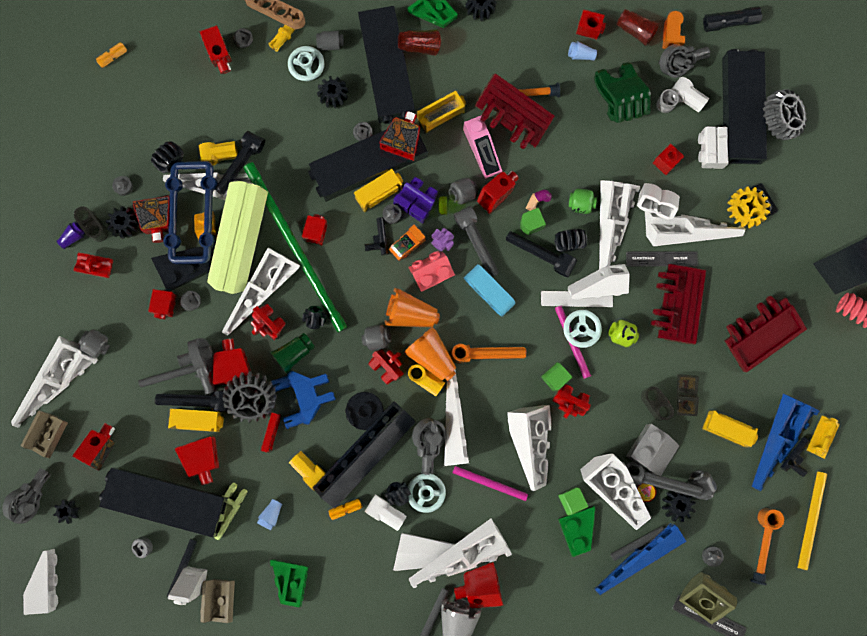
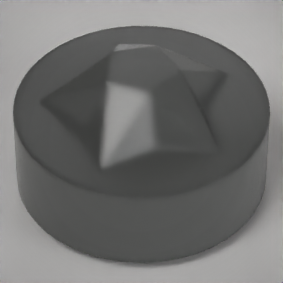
[233,28,253,48]
[353,122,373,141]
[112,176,133,196]
[383,204,402,224]
[180,291,201,311]
[132,537,153,558]
[702,546,724,567]

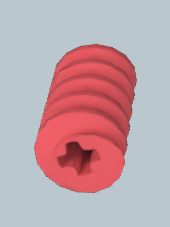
[836,292,867,328]

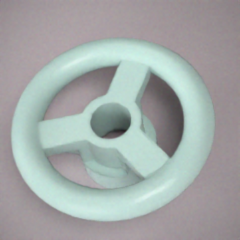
[288,46,325,81]
[564,310,602,348]
[408,474,446,513]

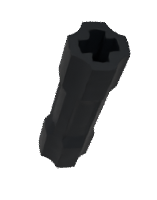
[703,6,762,32]

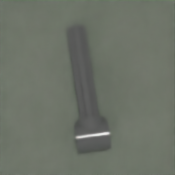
[453,206,499,277]
[626,462,703,498]

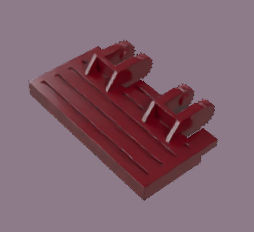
[475,73,555,149]
[651,264,706,345]
[724,296,807,373]

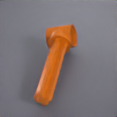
[450,344,526,363]

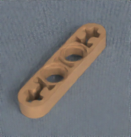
[245,0,305,29]

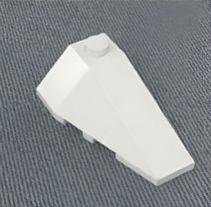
[507,405,551,491]
[580,453,651,530]

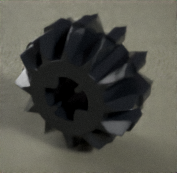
[465,0,497,22]
[317,76,349,109]
[151,141,184,173]
[106,206,139,239]
[554,229,587,252]
[661,491,696,522]

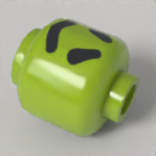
[609,320,639,347]

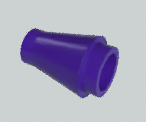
[57,221,86,249]

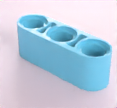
[464,264,516,317]

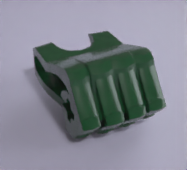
[594,62,651,123]

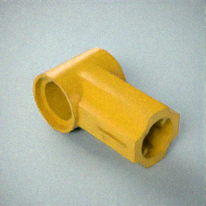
[199,141,238,165]
[408,365,445,396]
[289,451,326,491]

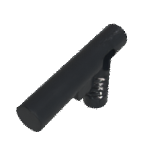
[364,217,389,256]
[780,437,810,477]

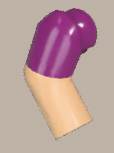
[526,189,552,211]

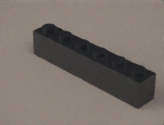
[312,401,416,509]

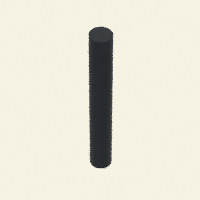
[167,538,198,597]

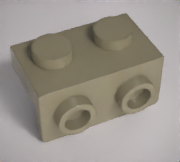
[21,411,68,459]
[200,579,235,623]

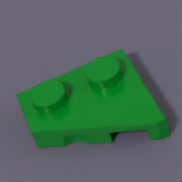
[407,0,458,28]
[558,506,595,557]
[270,559,309,608]

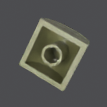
[679,572,737,624]

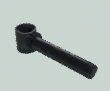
[215,131,265,195]
[505,231,578,278]
[155,391,228,412]

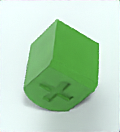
[520,207,546,235]
[541,362,572,391]
[558,487,588,515]

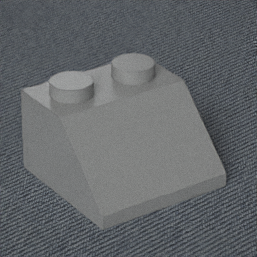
[626,424,679,476]

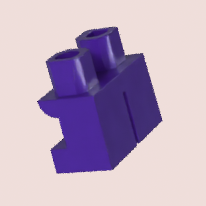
[393,177,438,224]

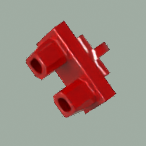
[73,252,113,278]
[251,304,286,341]
[368,349,404,384]
[552,384,591,419]

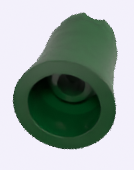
[270,333,315,374]

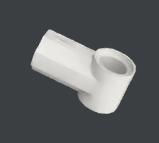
[672,77,709,113]
[365,494,407,531]

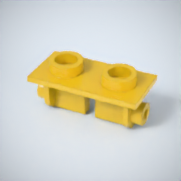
[807,415,840,459]

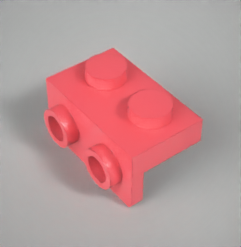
[408,251,455,292]

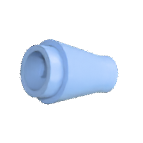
[568,41,597,61]
[257,499,283,530]

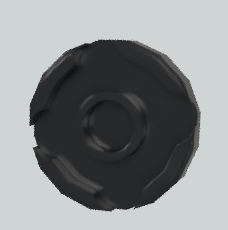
[345,392,384,431]

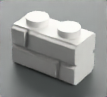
[698,127,729,169]

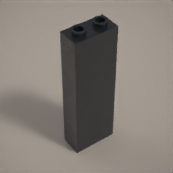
[358,6,415,124]
[722,49,767,165]
[308,129,428,202]
[813,234,867,294]
[99,468,228,538]

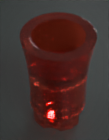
[616,9,660,46]
[398,29,441,56]

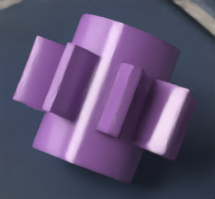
[431,228,454,252]

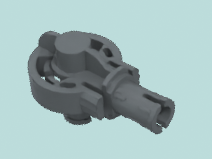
[658,44,710,78]
[177,338,217,394]
[412,418,446,475]
[3,468,51,524]

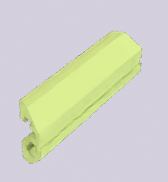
[207,181,268,294]

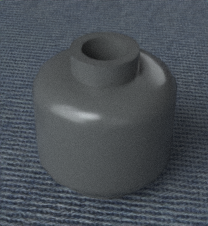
[448,177,478,205]
[362,324,391,351]
[78,329,110,358]
[687,470,717,500]

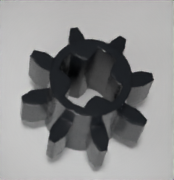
[302,306,327,329]
[385,482,411,506]
[53,499,81,524]

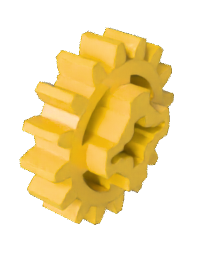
[727,186,770,228]

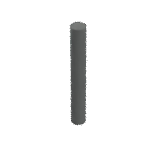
[138,365,197,387]
[610,526,663,561]
[420,588,449,636]

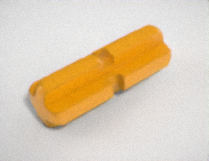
[96,42,127,68]
[328,499,362,520]

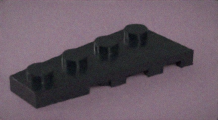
[151,246,215,292]

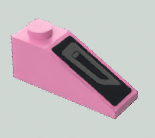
[463,115,502,179]

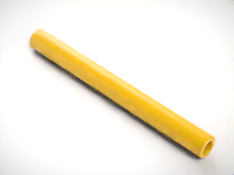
[797,472,827,570]

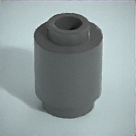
[316,31,344,50]

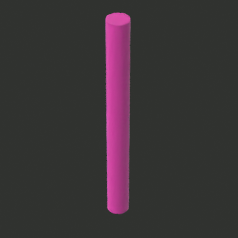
[555,305,591,379]
[453,466,528,501]

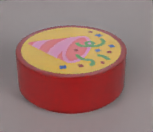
[636,483,656,502]

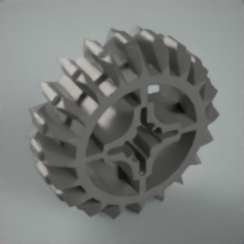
[763,89,808,141]
[222,371,277,423]

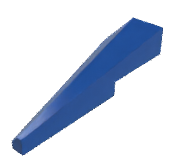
[752,394,820,491]
[594,523,686,595]

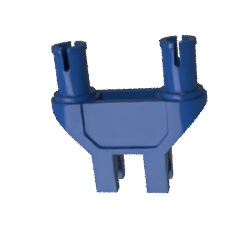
[271,371,336,429]

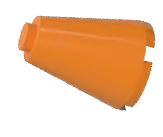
[385,288,440,327]
[405,327,456,381]

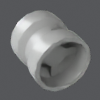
[656,89,679,113]

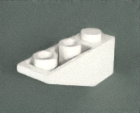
[568,264,629,300]
[23,549,58,615]
[168,566,208,605]

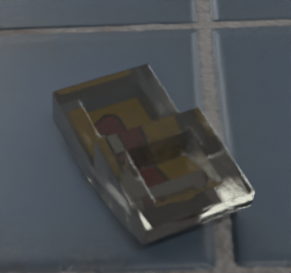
[677,374,699,416]

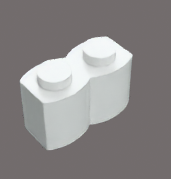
[637,183,680,220]

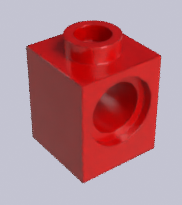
[576,9,606,40]
[653,143,684,175]
[302,214,328,245]
[148,289,177,320]

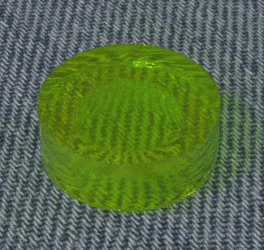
[439,196,448,215]

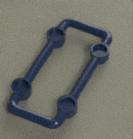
[163,161,218,264]

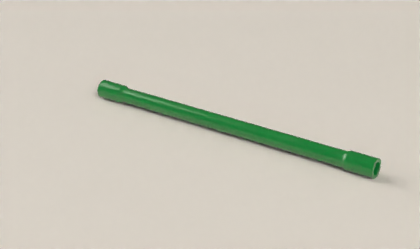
[243,162,347,333]

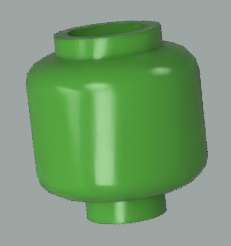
[569,188,597,214]

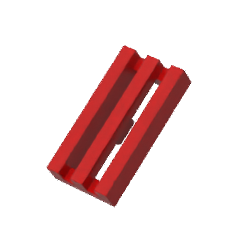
[261,413,281,453]

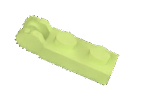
[214,482,248,540]

